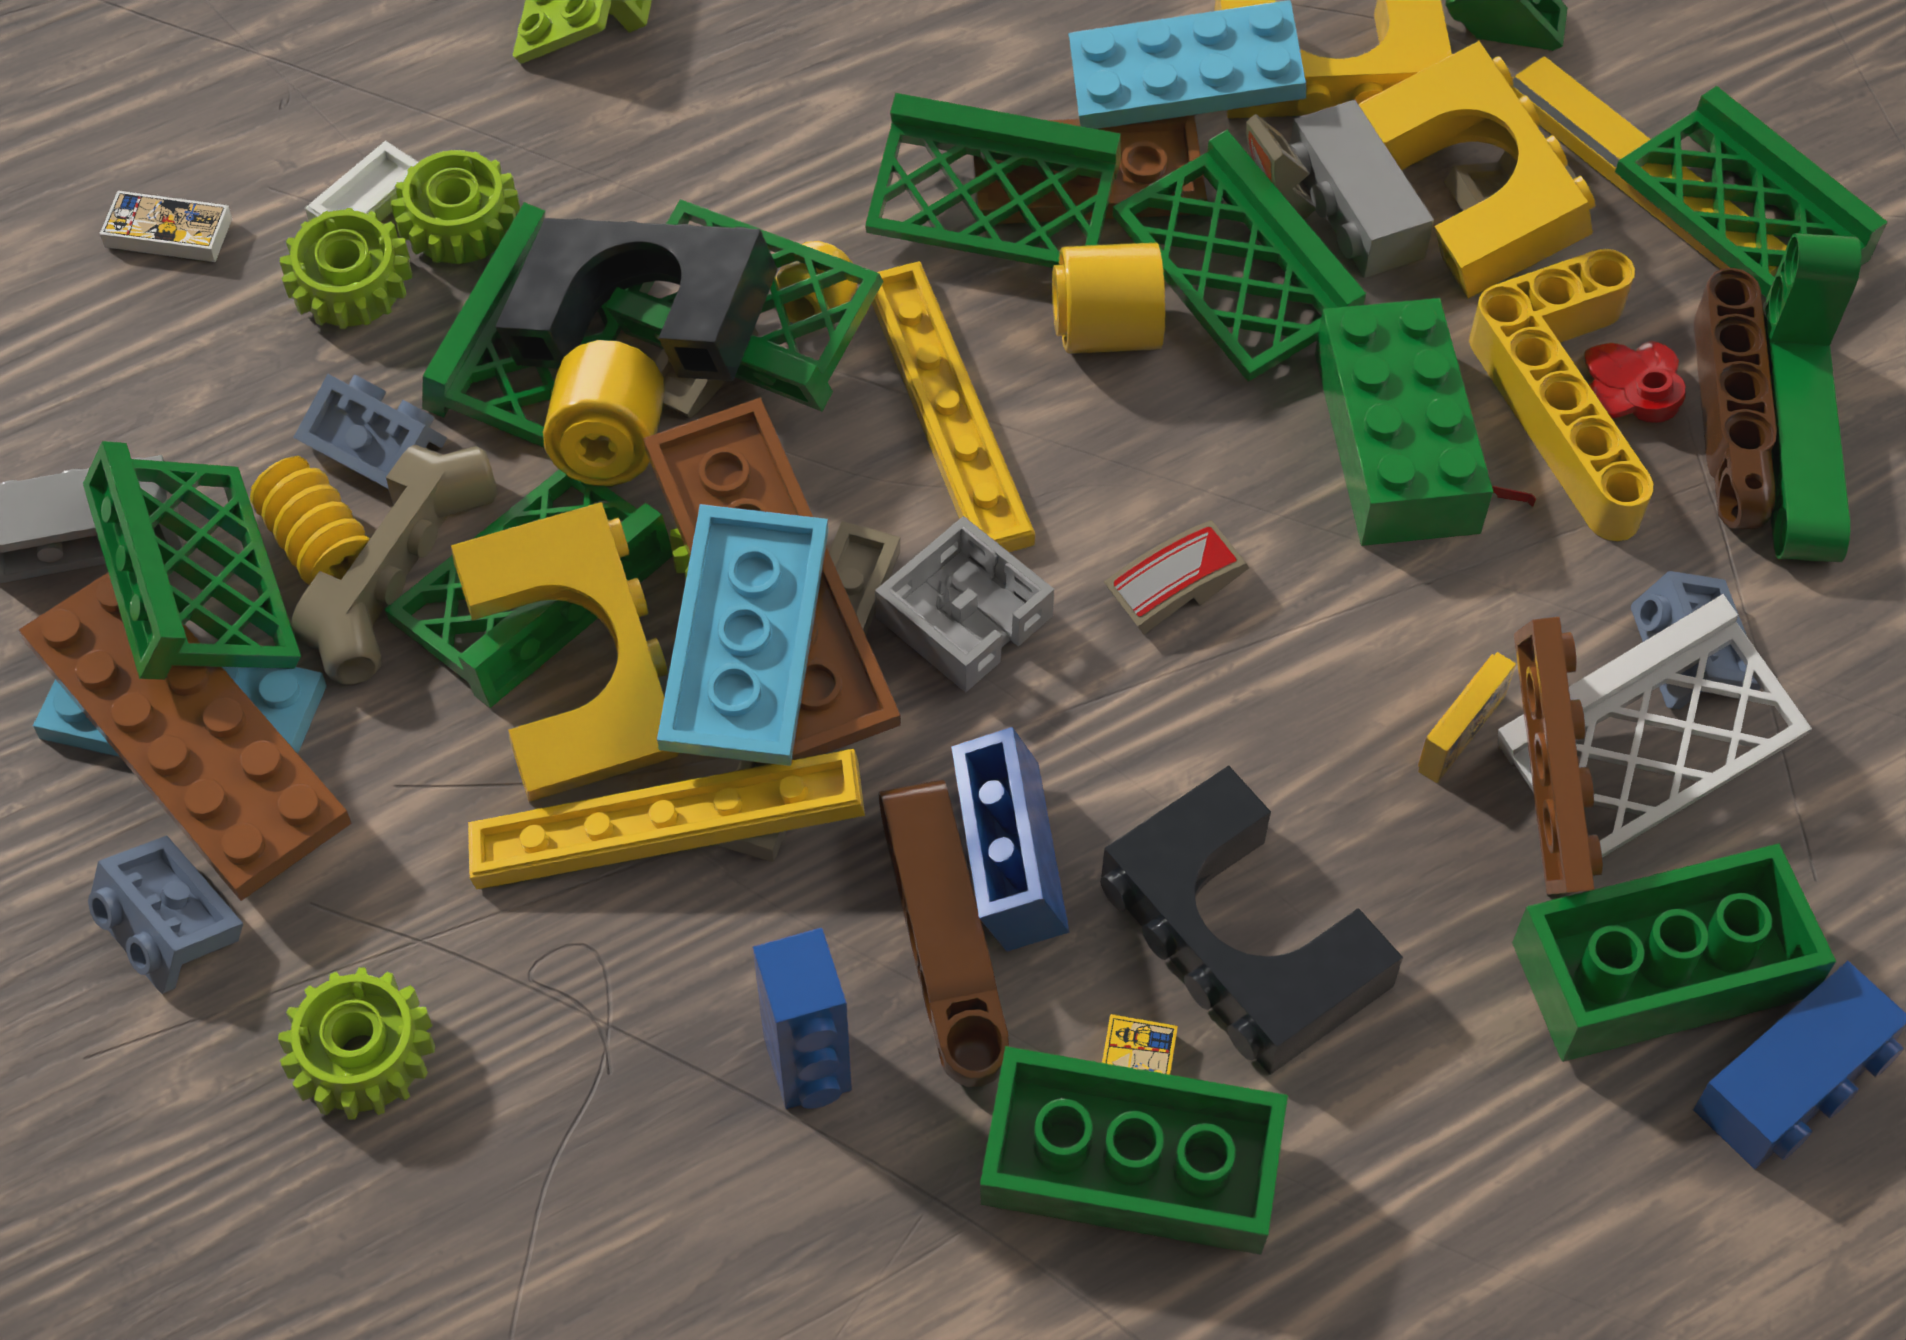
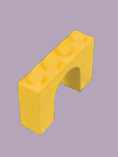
[1214,0,1452,118]
[1358,41,1596,298]
[451,502,678,802]

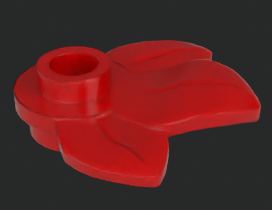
[1584,340,1686,423]

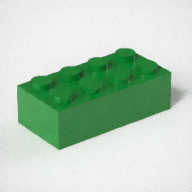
[1315,298,1493,546]
[1512,843,1837,1062]
[980,1046,1288,1255]

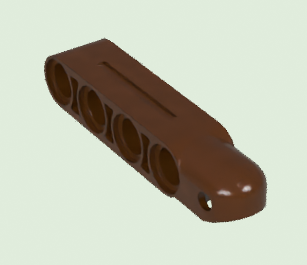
[1694,268,1777,529]
[878,779,1009,1087]

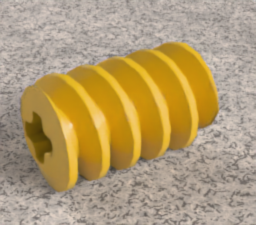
[250,456,370,585]

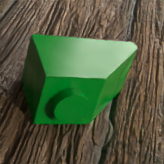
[1445,0,1568,51]

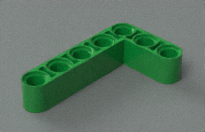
[1763,233,1861,563]

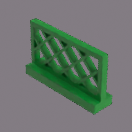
[1615,86,1888,298]
[865,93,1121,268]
[1112,130,1366,382]
[606,199,884,412]
[422,202,629,448]
[82,441,301,680]
[384,470,673,708]

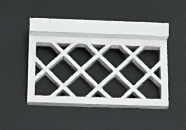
[1498,594,1812,858]

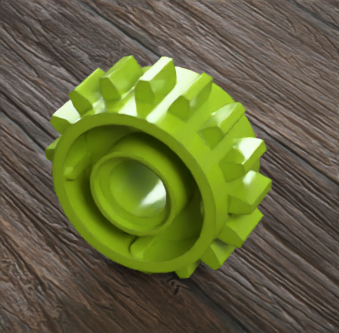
[391,150,521,264]
[280,208,412,329]
[278,968,435,1120]

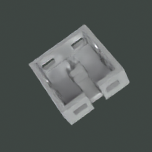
[875,516,1055,693]

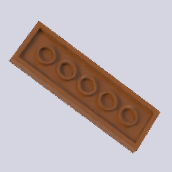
[643,397,901,760]
[19,572,352,901]

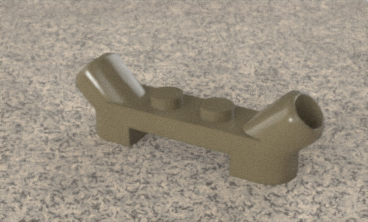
[291,444,498,685]

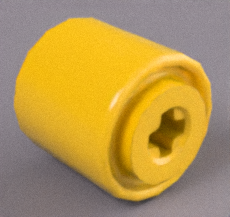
[1052,242,1165,354]
[543,340,665,486]

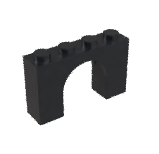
[495,218,778,381]
[1100,765,1403,1075]

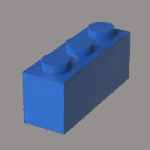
[951,727,1070,951]
[753,928,852,1109]
[1693,961,1906,1170]

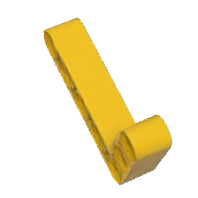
[1469,249,1654,542]

